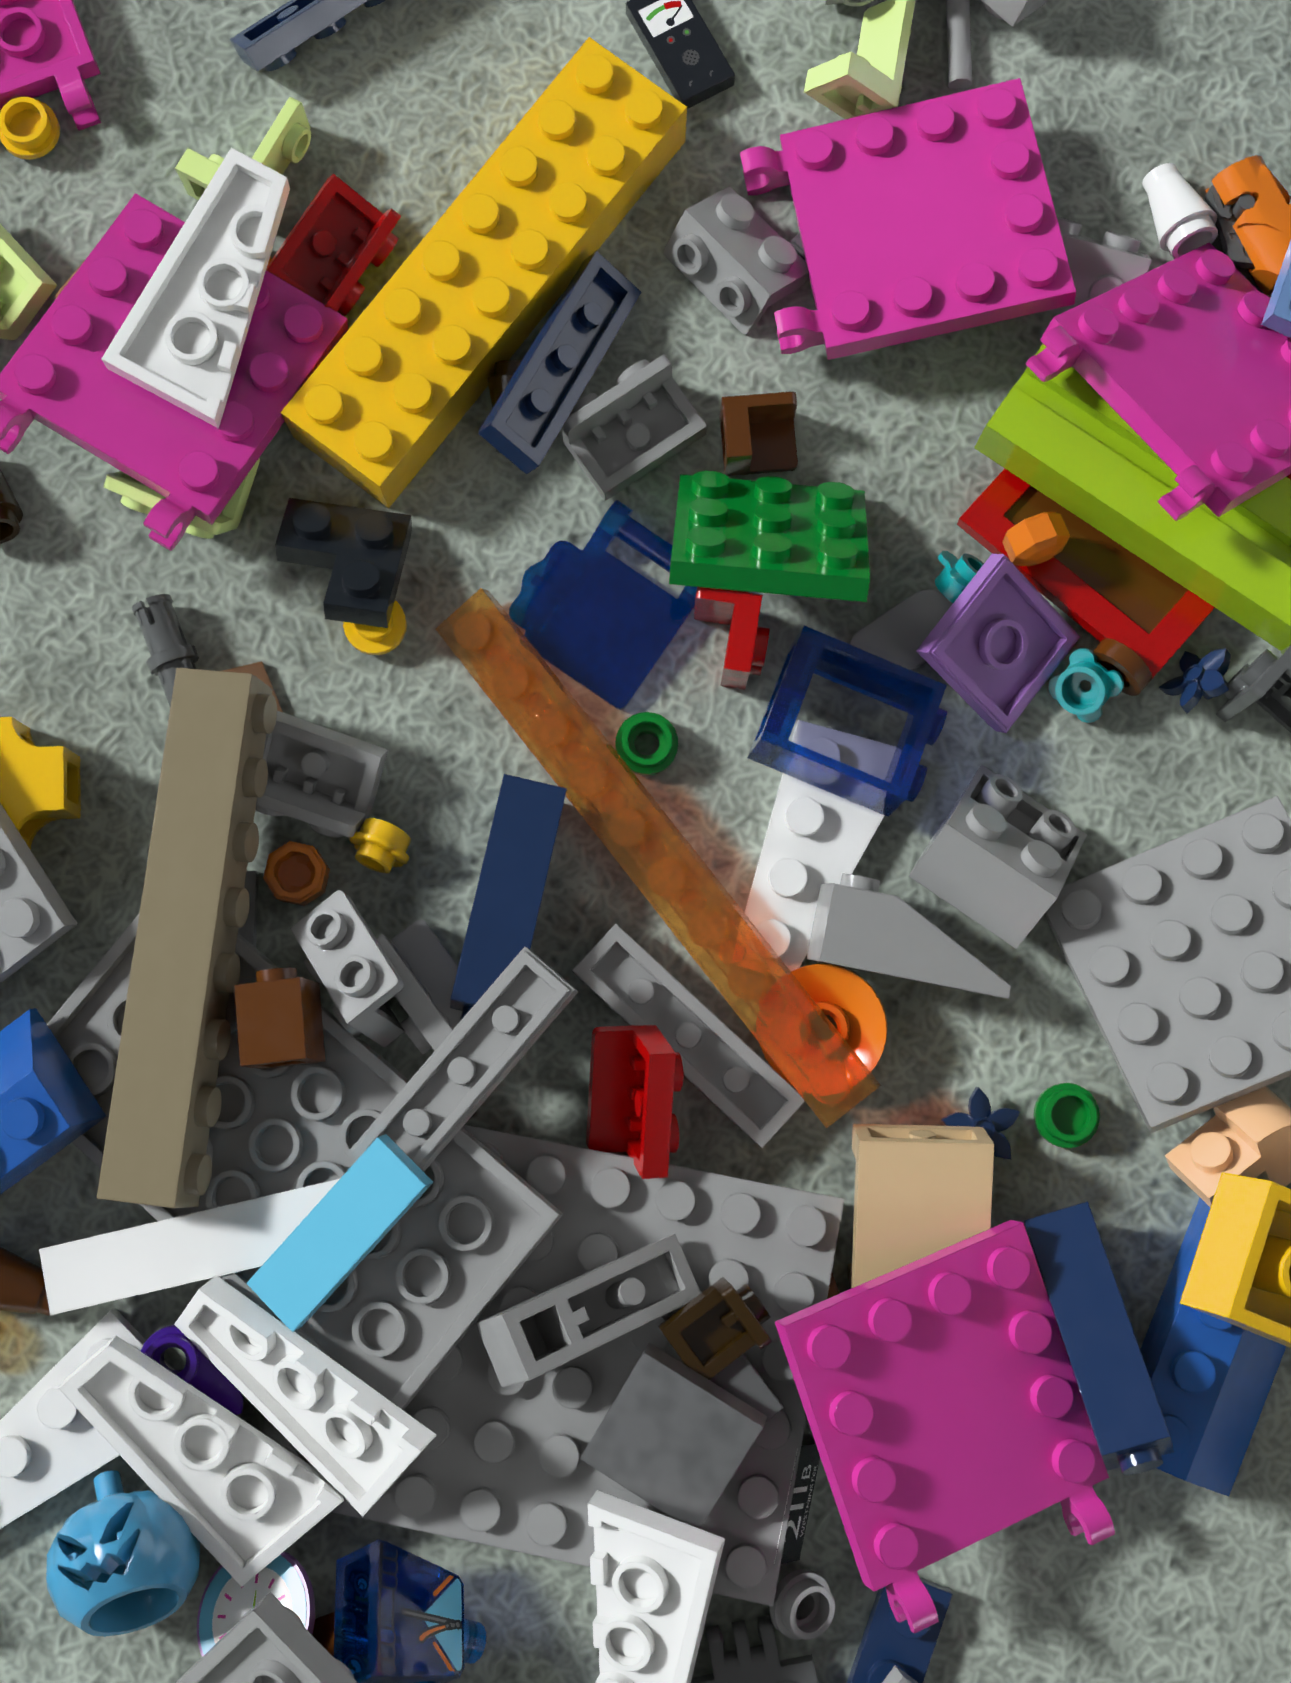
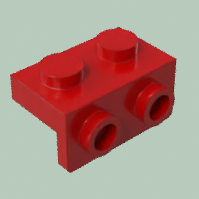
[266,173,401,317]
[694,587,770,690]
[586,1025,684,1179]

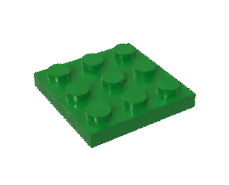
[669,471,870,602]

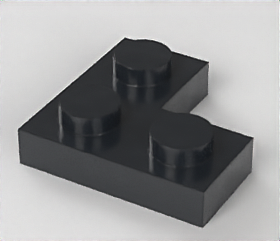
[275,498,412,628]

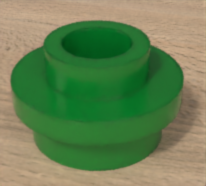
[615,712,678,776]

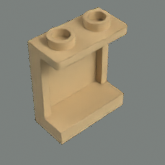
[848,1124,994,1288]

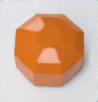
[1002,512,1070,566]
[263,841,330,906]

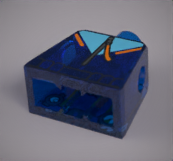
[333,1539,487,1683]

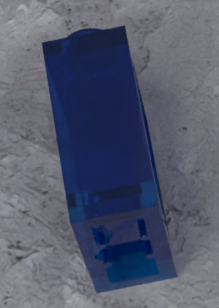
[747,625,947,817]

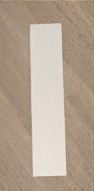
[39,1179,339,1315]

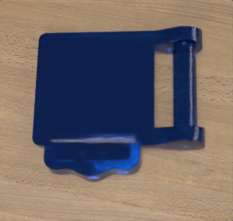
[509,500,697,710]

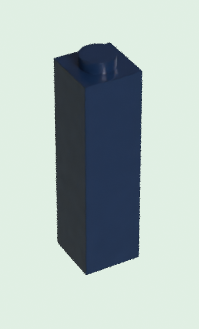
[450,774,567,1020]
[1024,1201,1174,1475]

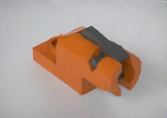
[1205,155,1291,296]

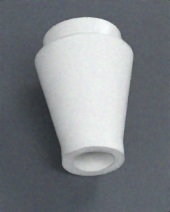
[1142,163,1218,259]

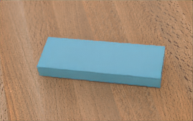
[246,1134,433,1332]

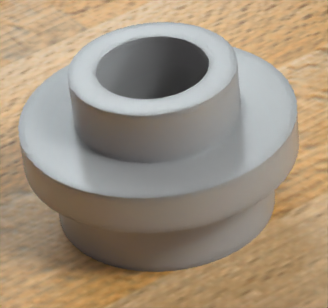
[770,1569,835,1640]

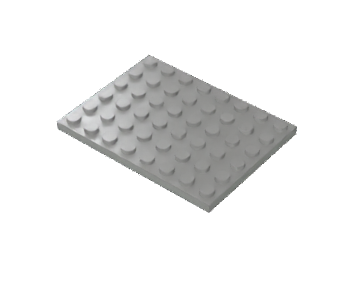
[262,1125,844,1606]

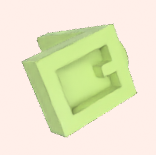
[804,0,915,119]
[175,97,311,200]

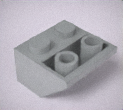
[909,765,1087,949]

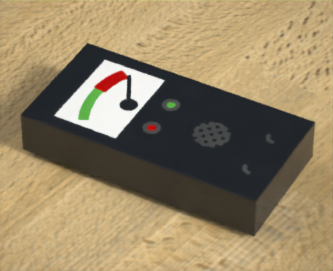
[625,0,735,109]

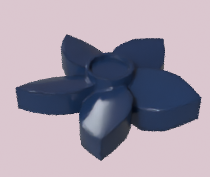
[1159,648,1231,713]
[941,1087,1020,1160]

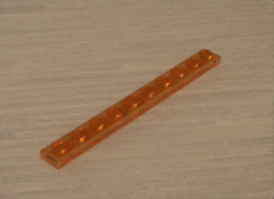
[435,588,881,1129]

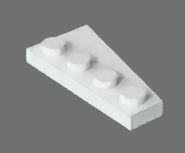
[101,147,290,429]
[730,720,919,978]
[174,1275,437,1517]
[0,1309,174,1529]
[58,1335,344,1587]
[588,1490,725,1683]

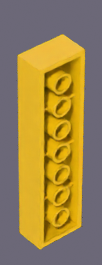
[280,37,687,508]

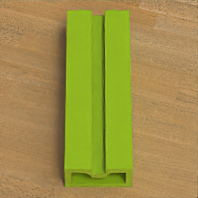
[974,344,1291,651]

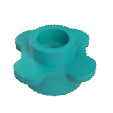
[935,551,984,603]
[1048,648,1124,723]

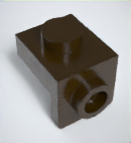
[658,1277,772,1380]

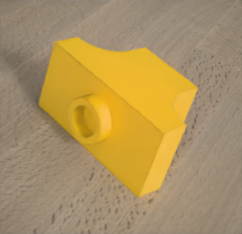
[0,717,81,850]

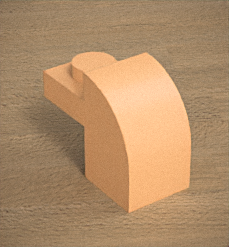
[1165,1086,1291,1208]

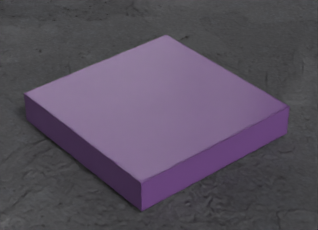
[916,553,1080,733]

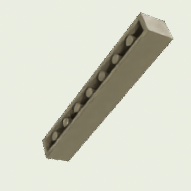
[96,668,277,1208]

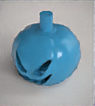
[46,1470,200,1637]

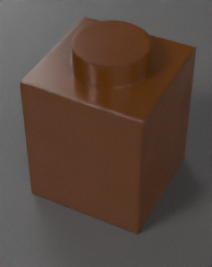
[234,968,326,1069]

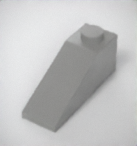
[806,873,1011,999]
[475,1234,701,1387]

